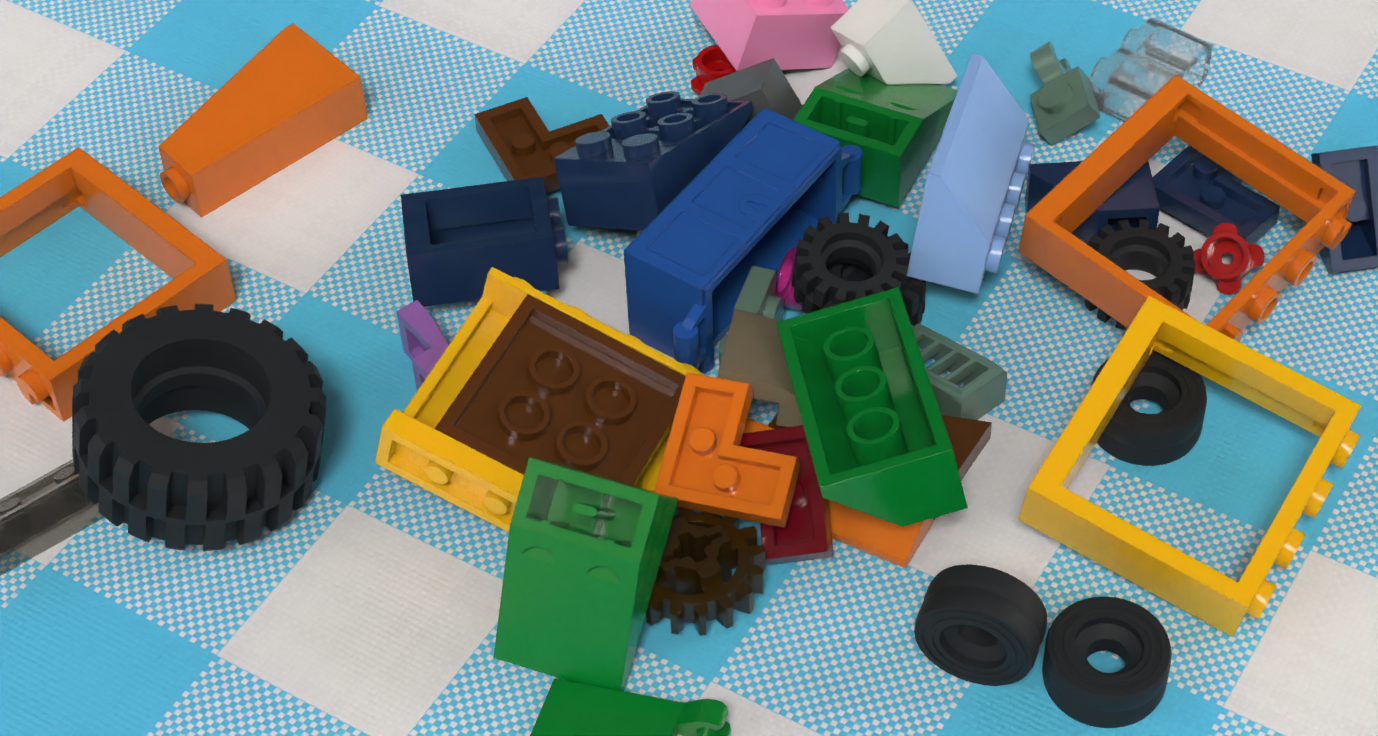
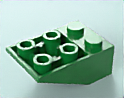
[793,68,958,208]
[493,457,678,691]

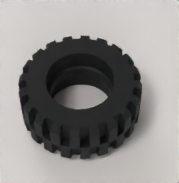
[72,304,326,551]

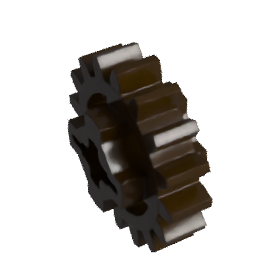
[646,507,765,635]

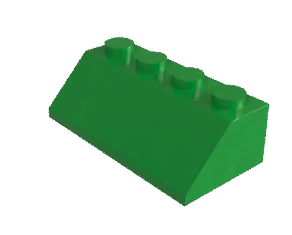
[776,287,968,527]

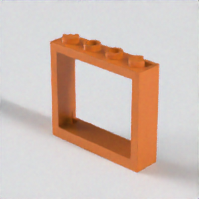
[1018,75,1356,342]
[0,147,237,422]

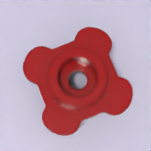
[691,45,737,95]
[1193,223,1265,295]

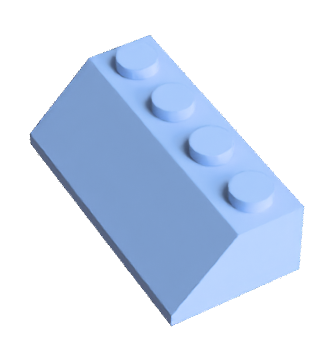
[906,53,1035,294]

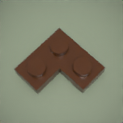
[474,97,610,193]

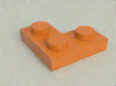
[654,372,801,528]

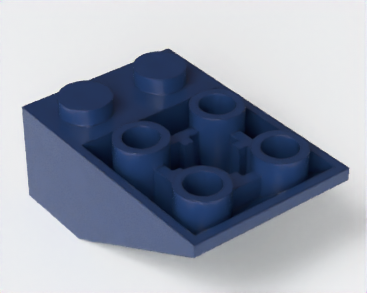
[554,91,753,231]

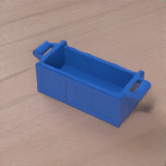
[624,108,863,374]

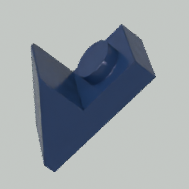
[1306,146,1378,274]

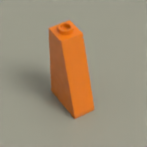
[158,23,368,218]

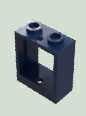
[401,177,568,307]

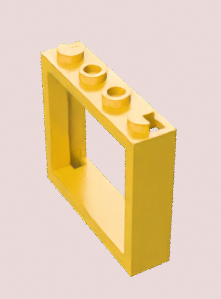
[1018,296,1361,637]

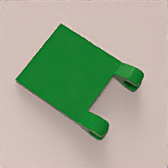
[530,678,731,736]

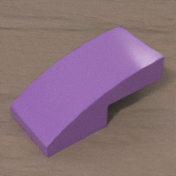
[396,300,448,391]

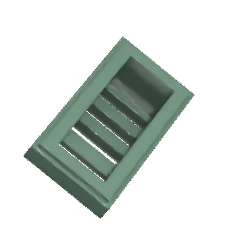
[912,323,1007,420]

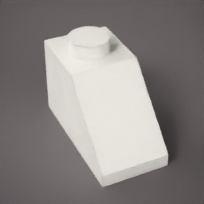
[830,0,957,85]

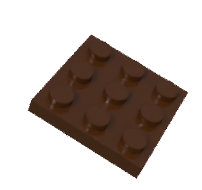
[435,294,685,486]

